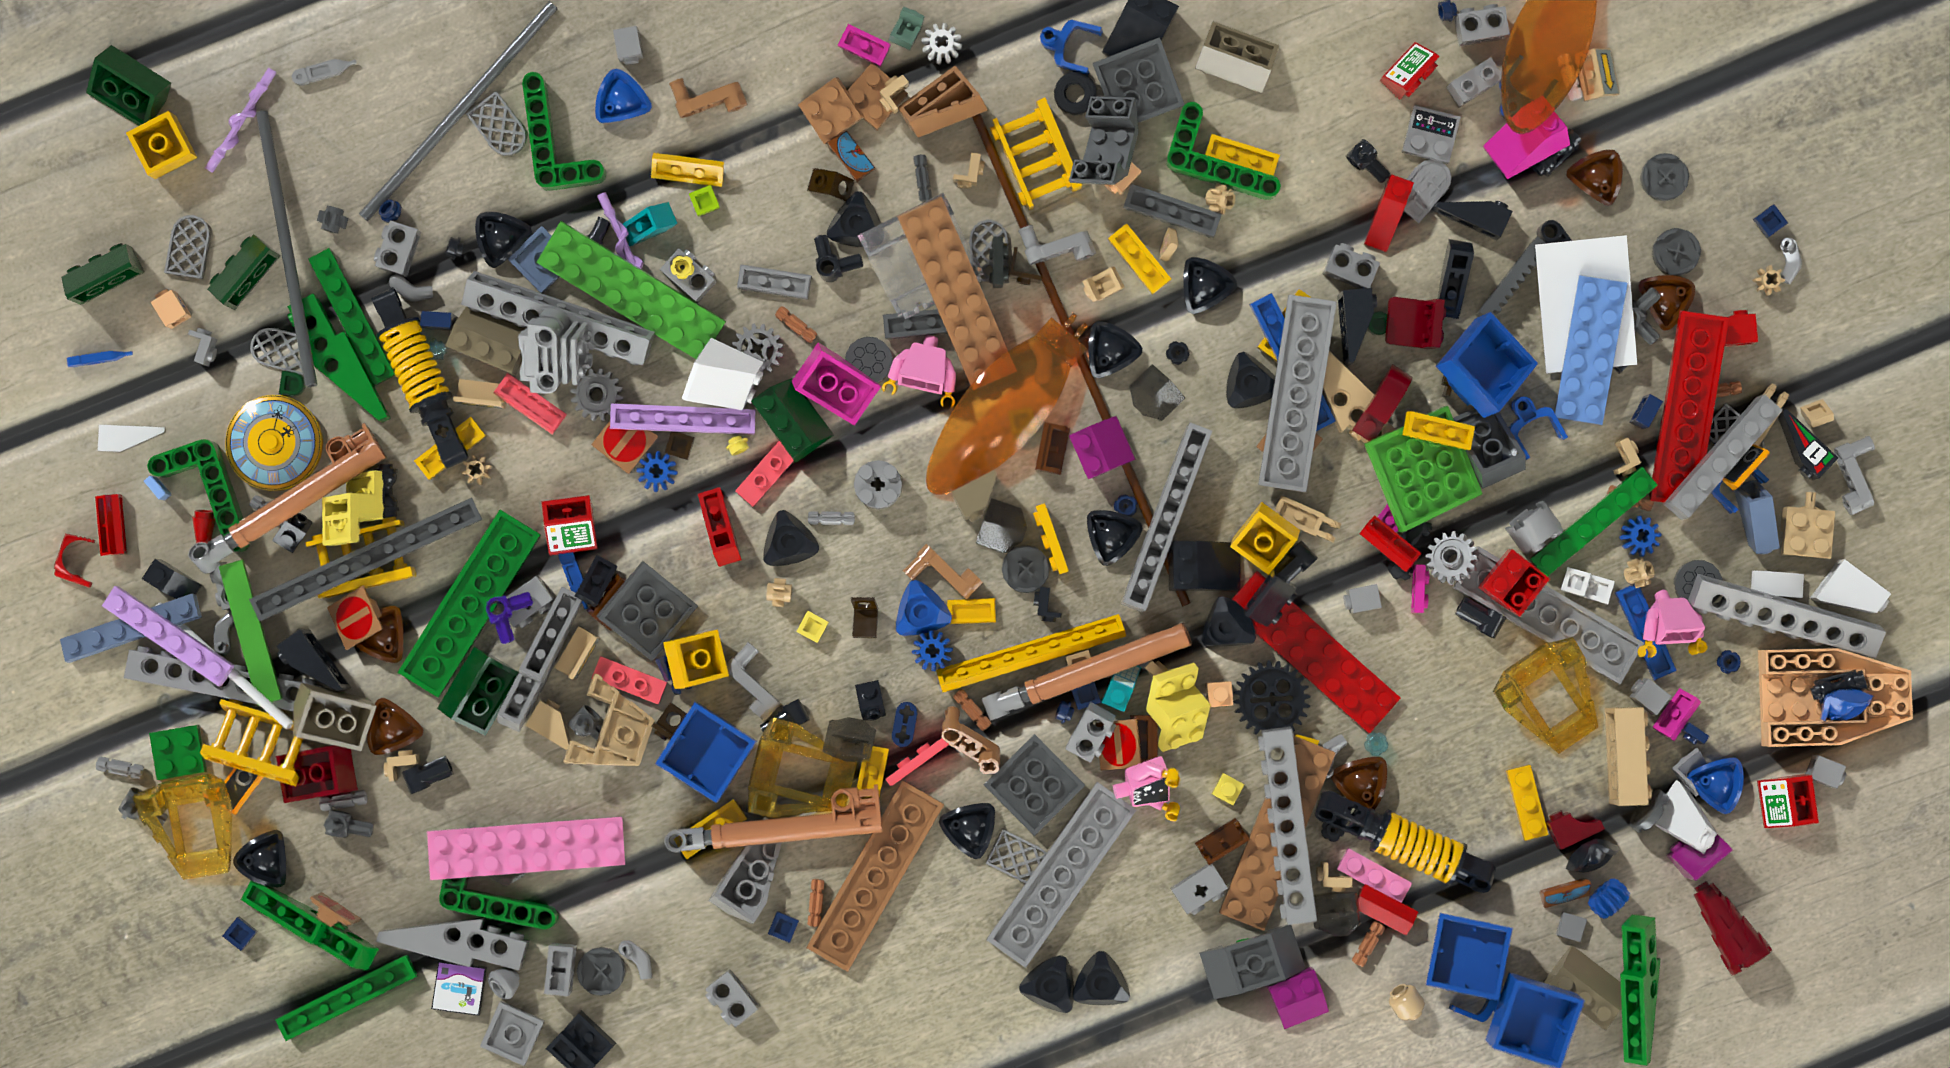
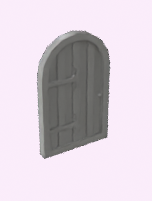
[1404,159,1451,223]

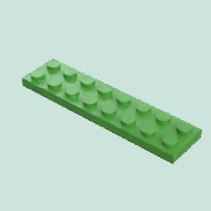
[536,221,726,359]

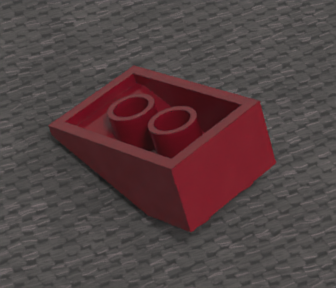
[276,745,358,803]

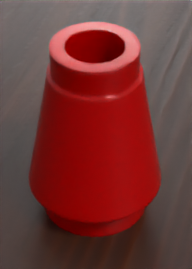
[192,510,216,544]

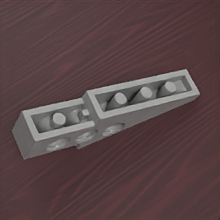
[497,587,583,732]
[376,918,530,971]

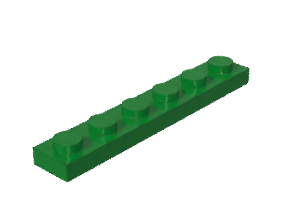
[308,248,395,386]
[1530,467,1658,576]
[275,955,418,1041]

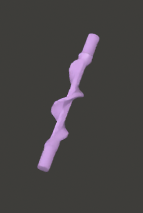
[205,67,276,173]
[597,192,643,269]

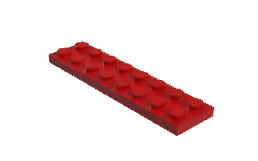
[1649,310,1729,503]
[1232,571,1401,734]

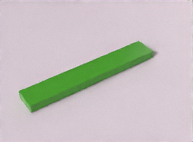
[218,560,283,706]

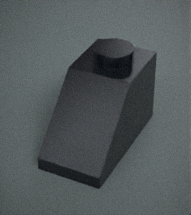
[142,559,202,599]

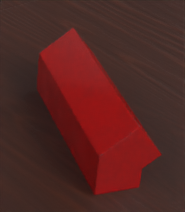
[95,494,127,556]
[1359,515,1421,572]
[1353,884,1418,935]

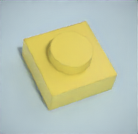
[796,611,829,643]
[1211,773,1245,805]

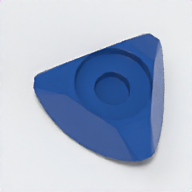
[595,68,652,123]
[896,580,952,636]
[1820,690,1873,721]
[1687,758,1744,814]

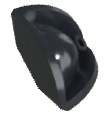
[826,191,884,247]
[475,212,532,268]
[1183,257,1237,314]
[1088,321,1142,378]
[1226,352,1275,408]
[763,510,819,566]
[1087,510,1143,566]
[1201,596,1256,646]
[939,803,995,859]
[233,830,286,888]
[1565,838,1619,872]
[1072,951,1130,1005]
[1019,955,1074,1013]

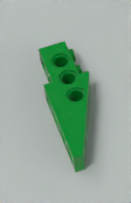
[287,293,391,423]
[241,880,379,970]
[1620,914,1661,1066]

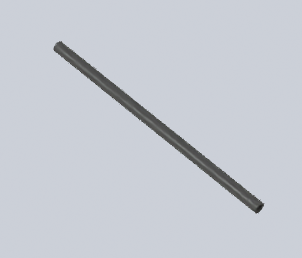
[359,1,558,221]
[256,111,318,388]

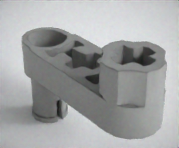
[1018,225,1096,265]
[1834,436,1875,515]
[726,642,781,721]

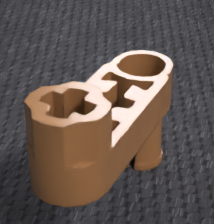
[669,78,748,118]
[902,544,983,600]
[941,706,1001,774]

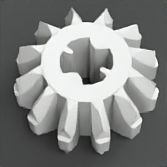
[922,23,962,64]

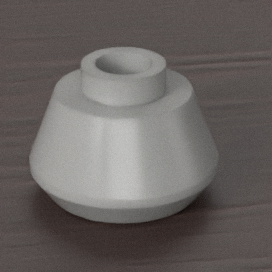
[488,968,520,999]

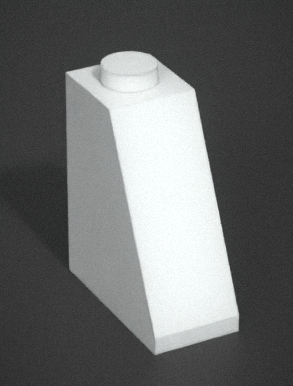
[1810,559,1891,613]
[1655,780,1717,854]

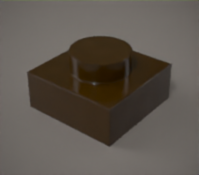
[664,431,695,461]

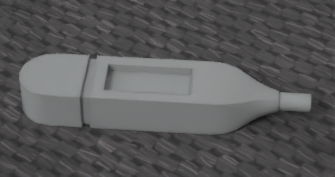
[292,59,357,86]

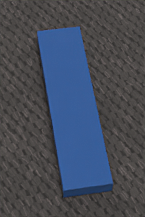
[1615,584,1677,680]

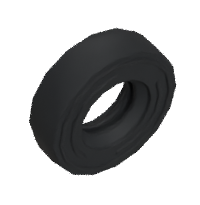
[1054,72,1097,115]

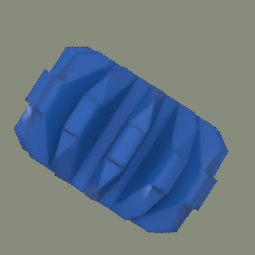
[637,451,678,492]
[1619,516,1662,557]
[912,631,953,671]
[1588,878,1630,919]

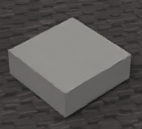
[1556,912,1587,942]

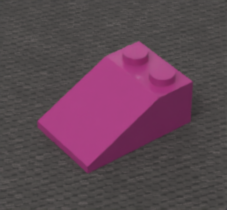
[1483,97,1570,179]
[792,342,881,426]

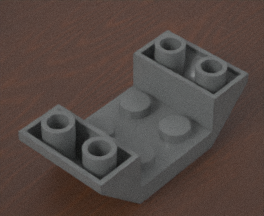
[1069,96,1139,185]
[1199,924,1306,999]

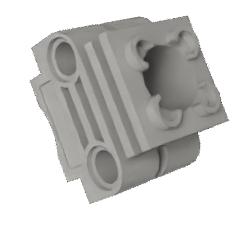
[518,308,593,394]

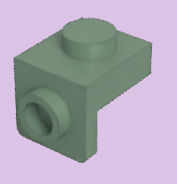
[888,7,925,50]

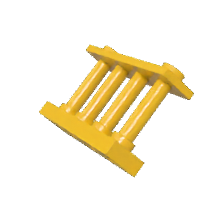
[990,98,1082,210]
[306,517,416,599]
[200,699,304,786]

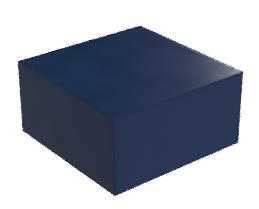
[420,311,456,331]
[1629,394,1663,430]

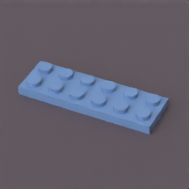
[1555,275,1628,425]

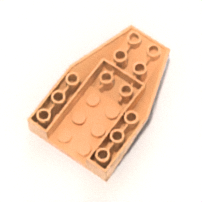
[1758,648,1913,747]

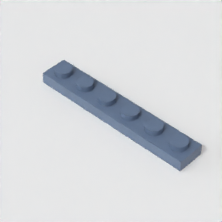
[60,593,202,663]

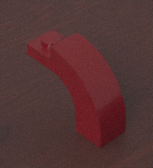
[1352,364,1413,441]

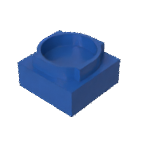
[1436,312,1538,418]
[655,702,757,803]
[1426,913,1513,1001]
[1485,972,1584,1068]

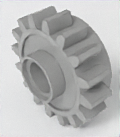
[570,368,624,421]
[1425,531,1480,585]

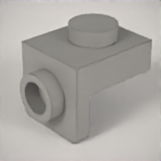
[188,328,218,366]

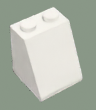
[682,338,763,410]

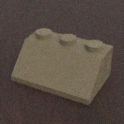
[1195,21,1279,93]
[445,306,525,376]
[952,470,997,523]
[293,683,377,751]
[1543,945,1622,1030]

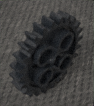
[1233,660,1311,735]

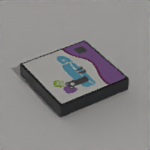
[431,961,487,1016]

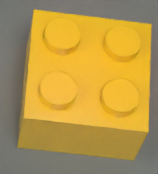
[126,111,198,179]
[1230,502,1300,575]
[663,629,729,689]

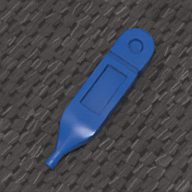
[66,351,133,367]
[558,552,588,609]

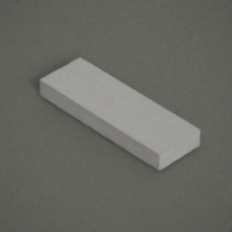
[737,264,812,300]

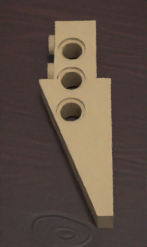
[1322,351,1395,451]

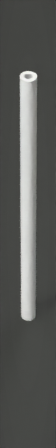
[156,602,293,729]

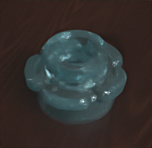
[428,338,447,360]
[1364,732,1388,756]

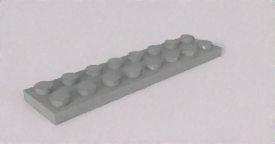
[1258,294,1337,492]
[1453,546,1644,684]
[986,782,1136,968]

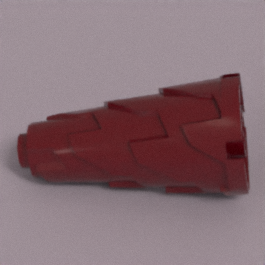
[1694,881,1773,976]

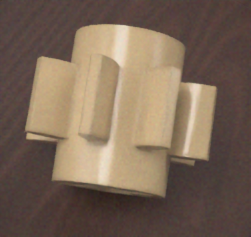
[1206,183,1235,214]
[1753,265,1785,296]
[461,455,492,485]
[1624,557,1655,588]
[766,578,792,607]

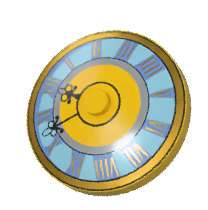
[225,395,323,491]

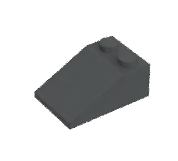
[1453,408,1526,489]

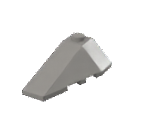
[708,817,782,924]

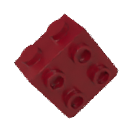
[1385,297,1446,349]

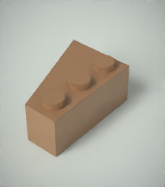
[898,66,988,138]

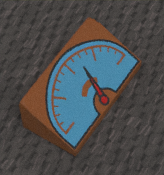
[828,131,876,182]
[1539,878,1591,908]

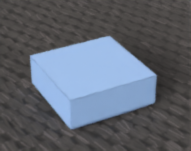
[144,476,171,501]

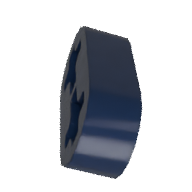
[892,702,917,747]

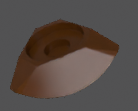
[1566,150,1623,206]
[1638,275,1695,331]
[355,606,403,663]
[367,698,424,755]
[1331,757,1387,809]

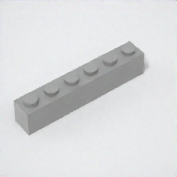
[1664,394,1782,520]

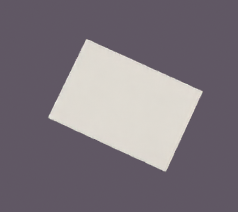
[1535,235,1637,373]

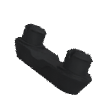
[1388,522,1433,581]

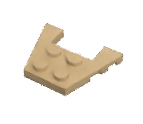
[563,674,655,766]

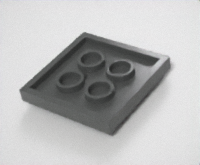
[1092,37,1184,123]
[597,561,698,661]
[983,734,1085,836]

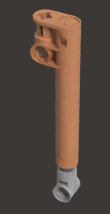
[188,423,386,574]
[981,622,1192,721]
[665,784,882,852]

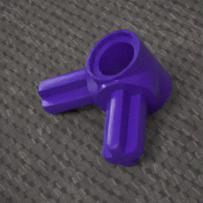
[486,592,533,644]

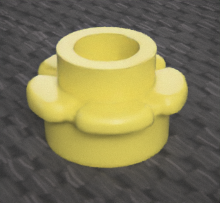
[671,256,694,279]
[726,435,749,456]

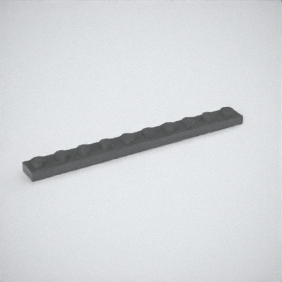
[249,497,482,622]

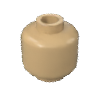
[1389,984,1425,1020]

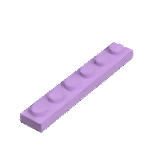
[610,404,755,435]
[102,586,235,686]

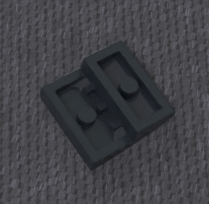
[546,1010,616,1068]

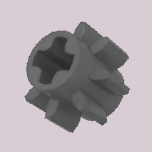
[317,205,349,234]

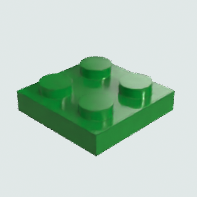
[149,725,207,780]

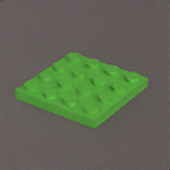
[1364,406,1483,532]

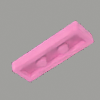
[1337,848,1412,903]

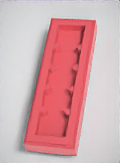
[493,373,567,435]
[735,441,794,507]
[591,656,668,705]
[885,738,949,786]

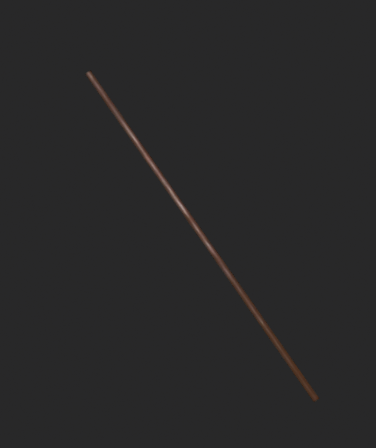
[972,113,1191,607]

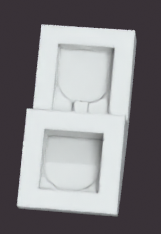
[1561,567,1615,605]
[1751,571,1804,598]

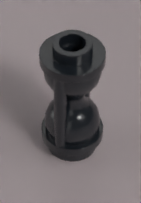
[1532,128,1582,176]
[373,464,399,518]
[1810,669,1868,704]

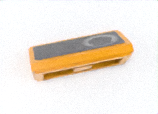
[1722,444,1769,490]
[213,768,263,815]

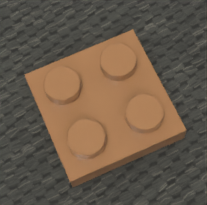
[847,63,908,130]
[798,77,864,144]

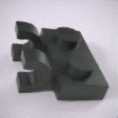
[989,237,1009,288]

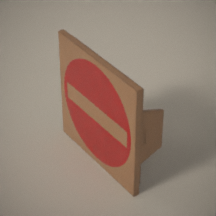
[591,421,658,474]
[327,586,383,650]
[1096,719,1142,771]
[310,892,361,927]

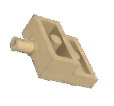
[1780,492,1835,559]

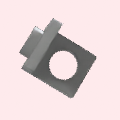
[1672,748,1706,797]

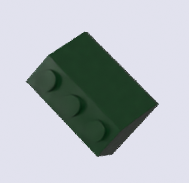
[86,45,171,126]
[207,234,281,310]
[61,243,145,305]
[751,378,834,463]
[437,647,519,736]

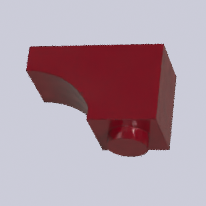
[1545,810,1605,850]

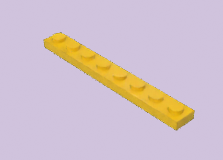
[936,614,1126,693]

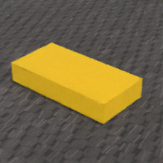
[947,598,996,624]

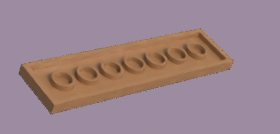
[897,196,1017,391]
[1219,735,1336,931]
[806,780,944,972]

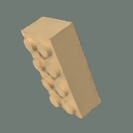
[1605,707,1652,806]

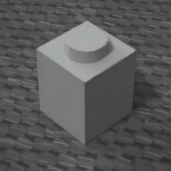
[613,26,644,65]
[1343,584,1382,613]
[1629,678,1672,715]
[1805,755,1846,789]

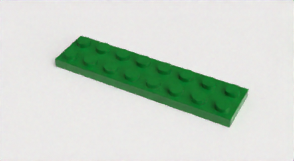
[397,509,541,698]

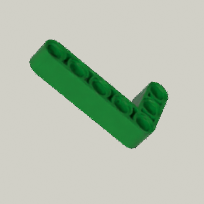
[522,72,607,191]
[1166,102,1281,200]
[147,439,251,552]
[439,877,558,929]

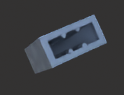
[1734,480,1780,554]

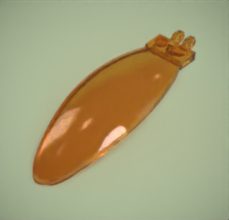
[1501,0,1597,134]
[926,313,1088,495]

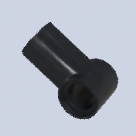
[1274,540,1318,581]
[1455,596,1507,639]
[401,756,454,794]

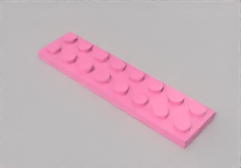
[427,817,625,880]

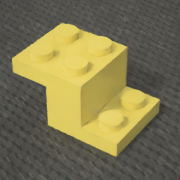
[322,471,384,546]
[1146,662,1210,752]

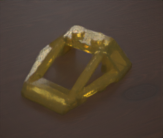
[1493,637,1598,754]
[748,718,857,817]
[132,774,232,880]

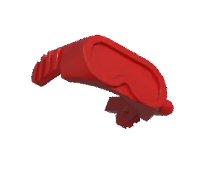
[53,533,95,588]

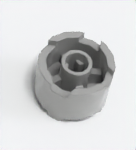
[854,460,902,510]
[1505,501,1563,554]

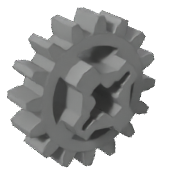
[732,323,784,375]

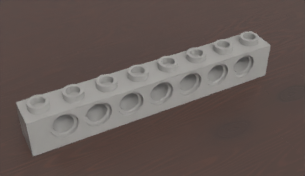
[461,271,655,365]
[1121,423,1212,613]
[1688,574,1886,658]
[124,646,324,711]
[1258,727,1317,925]

